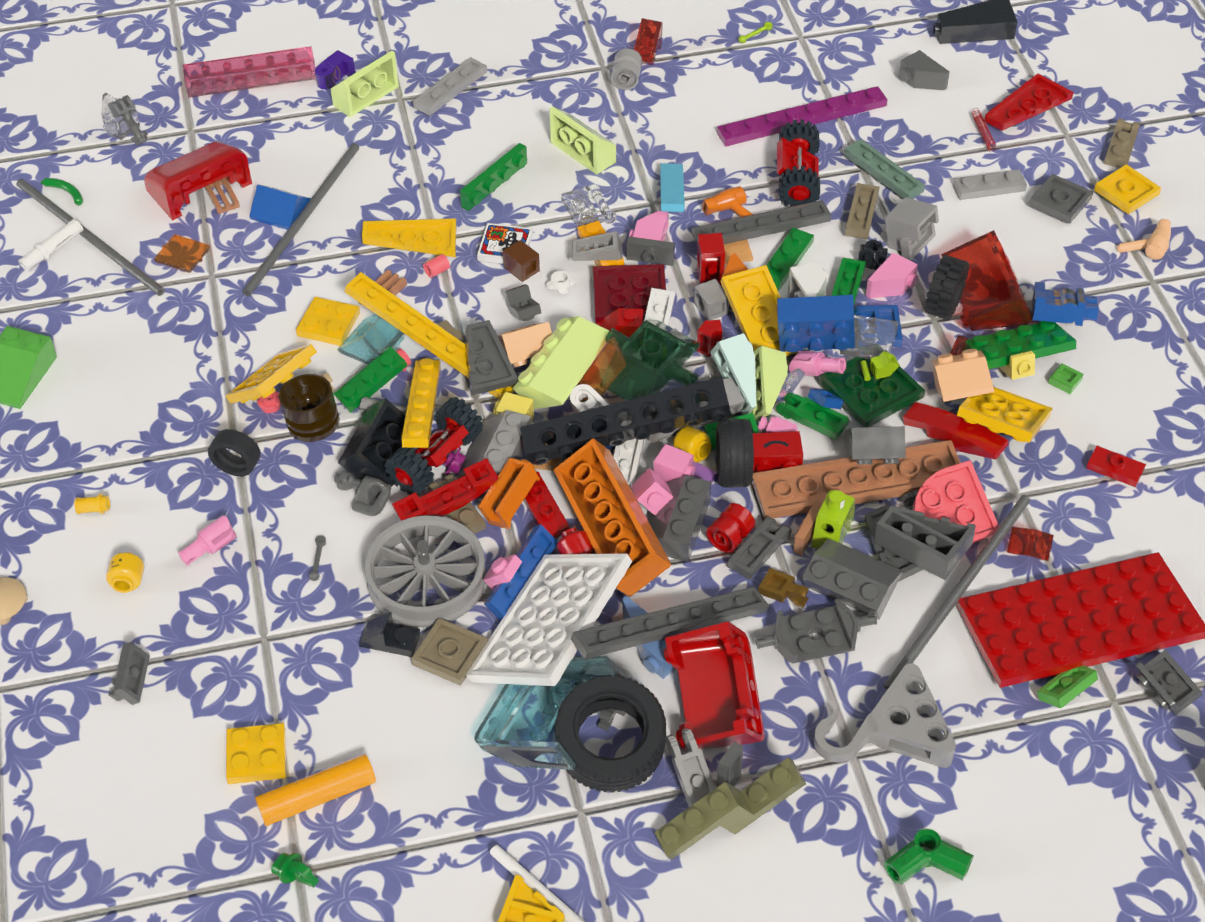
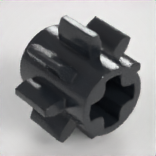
[858,240,888,269]

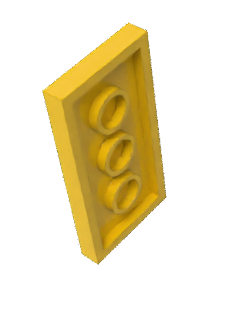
[720,265,798,356]

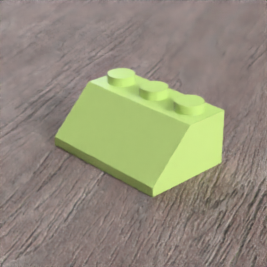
[331,51,399,117]
[549,107,616,175]

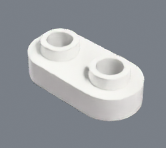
[570,384,609,428]

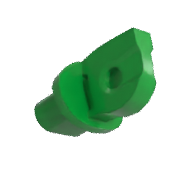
[271,852,319,888]

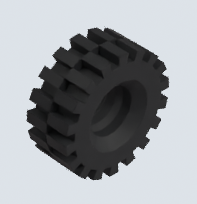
[924,255,969,320]

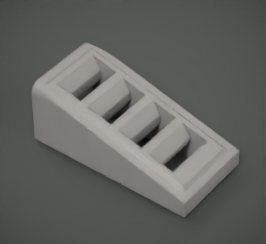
[572,231,622,261]

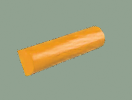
[254,754,376,827]

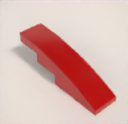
[903,402,1009,460]

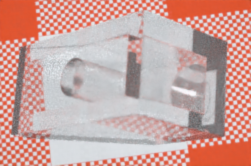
[101,93,140,140]

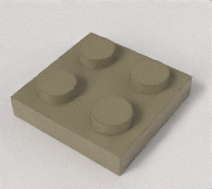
[411,618,488,686]

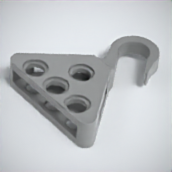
[814,663,956,768]

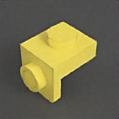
[999,351,1035,380]

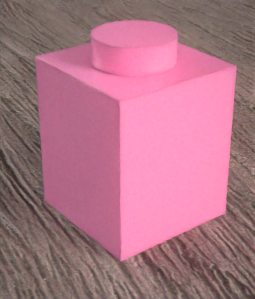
[653,444,696,483]
[631,468,673,515]

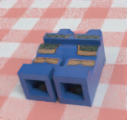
[1032,282,1099,326]

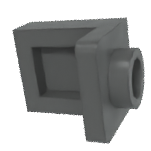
[505,284,542,321]

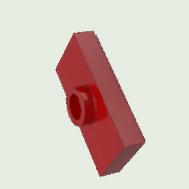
[1086,446,1146,487]

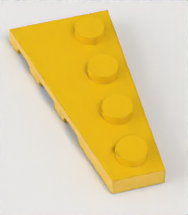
[362,219,457,257]

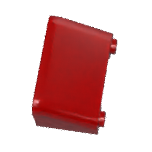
[144,141,252,220]
[664,621,765,751]

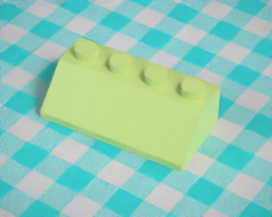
[513,316,612,409]

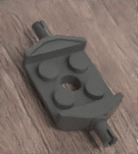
[755,599,877,664]

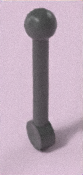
[309,536,326,581]

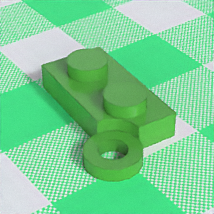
[1037,665,1098,709]

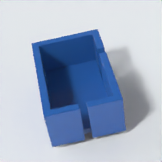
[777,295,855,352]

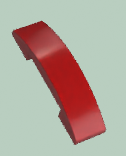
[392,458,499,521]

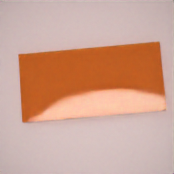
[577,337,626,402]

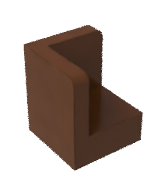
[503,240,540,282]

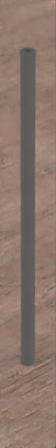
[243,143,359,297]
[16,179,165,296]
[883,495,1030,690]

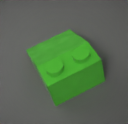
[0,326,57,409]

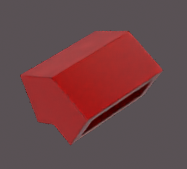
[697,320,722,357]

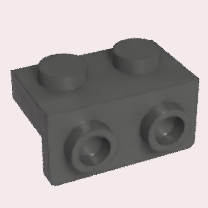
[1136,650,1203,715]

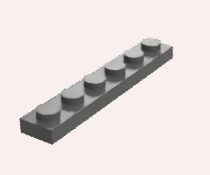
[692,200,831,245]

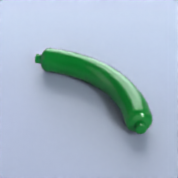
[41,178,83,206]

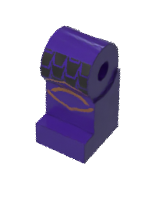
[315,50,356,90]

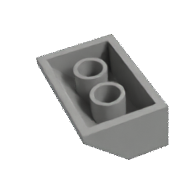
[456,410,531,479]

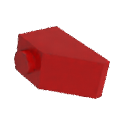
[596,308,643,346]

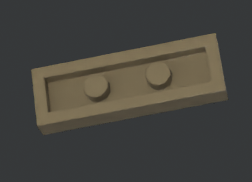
[845,183,880,239]

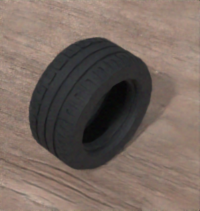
[555,675,666,793]

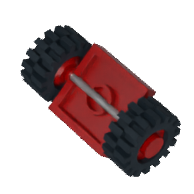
[777,119,820,207]
[384,397,484,495]

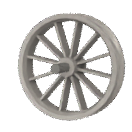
[365,516,486,627]

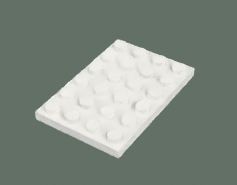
[466,554,632,686]

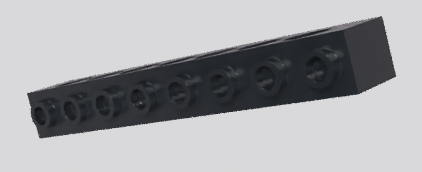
[520,377,732,465]

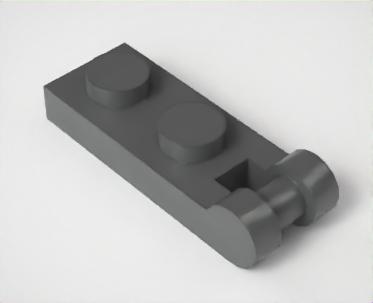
[728,516,792,580]

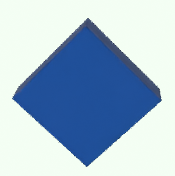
[807,388,844,410]

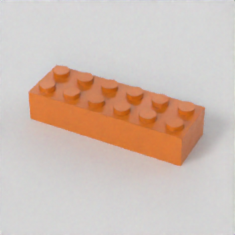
[554,438,672,597]

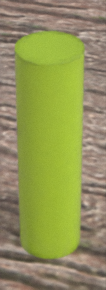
[860,360,871,381]

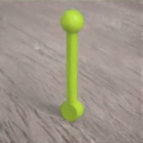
[738,22,773,43]

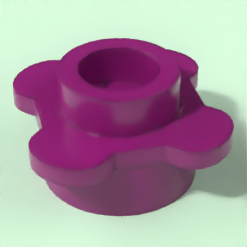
[445,447,466,475]

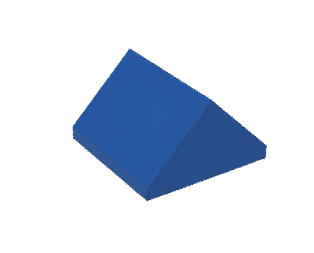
[249,184,311,230]

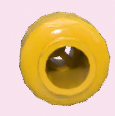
[673,426,711,463]
[106,552,144,593]

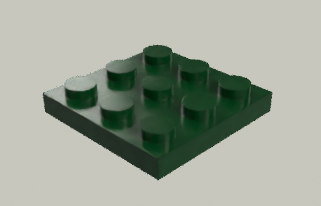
[818,345,925,427]

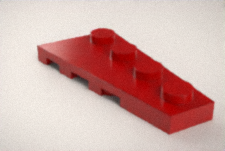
[984,73,1074,131]

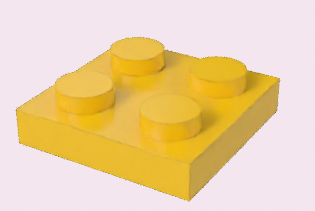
[1094,164,1161,214]
[296,297,360,346]
[226,723,286,784]

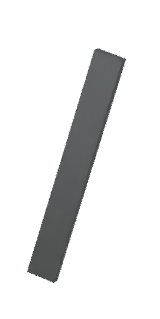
[571,587,769,659]

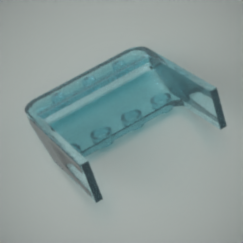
[474,656,621,770]

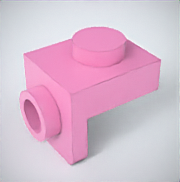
[483,555,522,590]

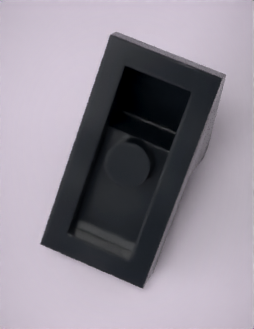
[359,612,421,657]

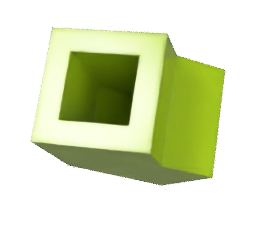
[870,351,900,380]

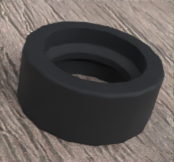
[208,429,261,477]

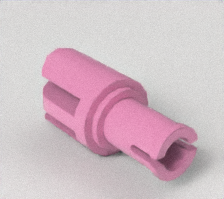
[789,351,846,377]
[177,515,237,566]

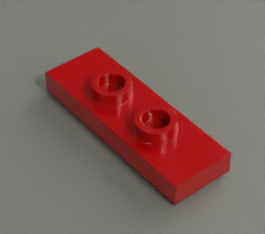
[523,471,570,538]

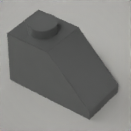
[898,50,950,90]

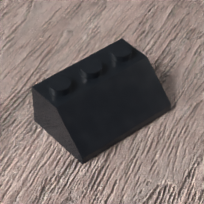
[338,398,413,487]

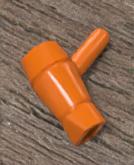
[702,186,753,217]

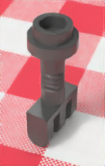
[108,95,149,146]

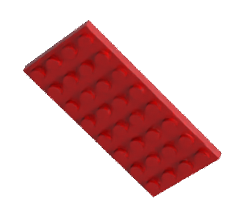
[956,552,1205,688]

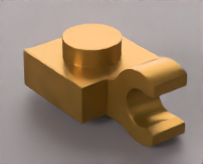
[758,568,809,607]

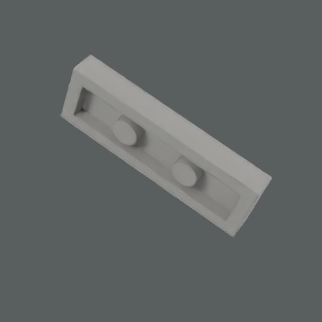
[953,169,1027,200]

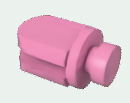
[758,416,798,433]

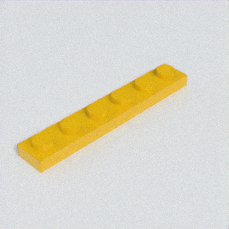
[402,358,441,448]

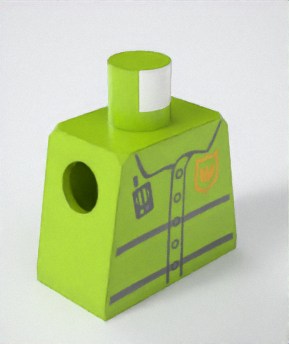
[811,490,855,549]

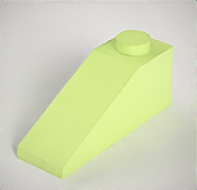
[751,346,788,423]

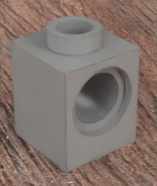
[694,279,729,321]

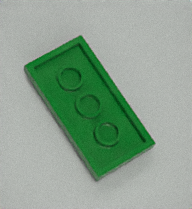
[964,321,1076,369]

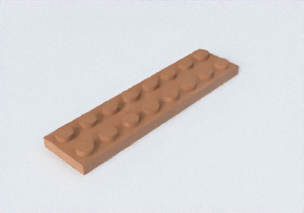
[752,440,961,520]

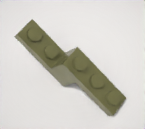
[654,757,806,859]

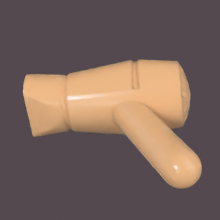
[1117,219,1171,260]

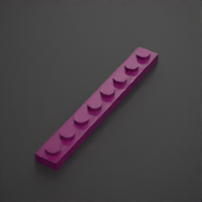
[717,86,888,147]

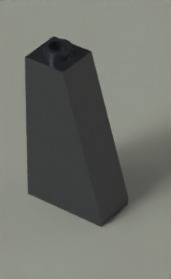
[933,0,1018,44]

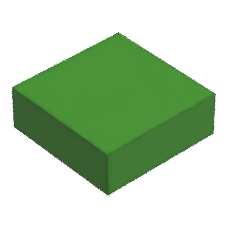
[1048,363,1084,394]

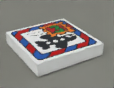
[477,223,533,264]

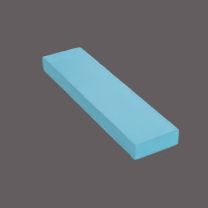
[660,163,685,212]

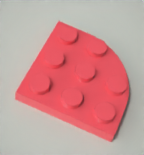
[913,460,999,543]

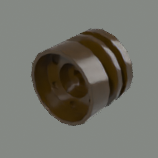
[279,374,340,442]

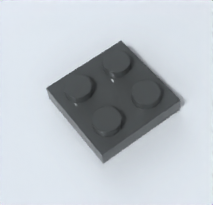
[1029,174,1093,224]

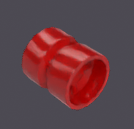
[706,503,755,553]

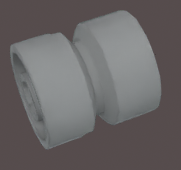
[611,49,642,90]

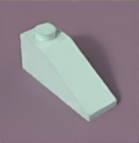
[710,333,756,415]

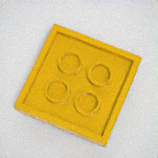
[225,344,317,404]
[957,387,1053,443]

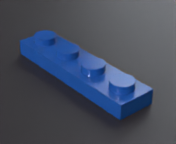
[484,524,558,621]

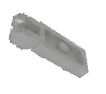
[666,728,715,807]

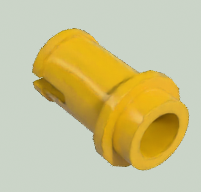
[74,493,110,514]

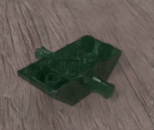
[601,320,700,400]

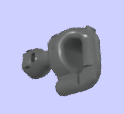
[334,470,392,516]

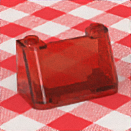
[941,230,1034,331]

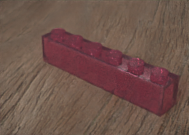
[183,46,316,98]

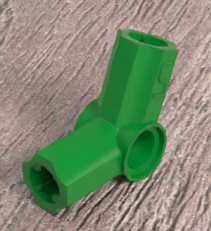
[884,829,974,885]

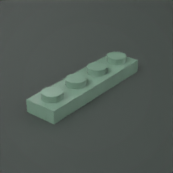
[844,139,925,199]

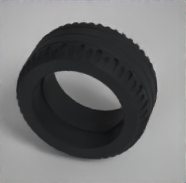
[716,419,754,488]

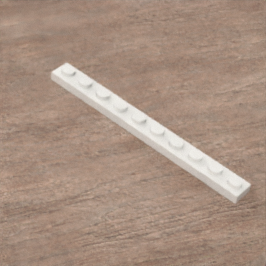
[613,288,675,492]

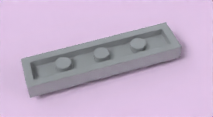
[413,57,487,116]

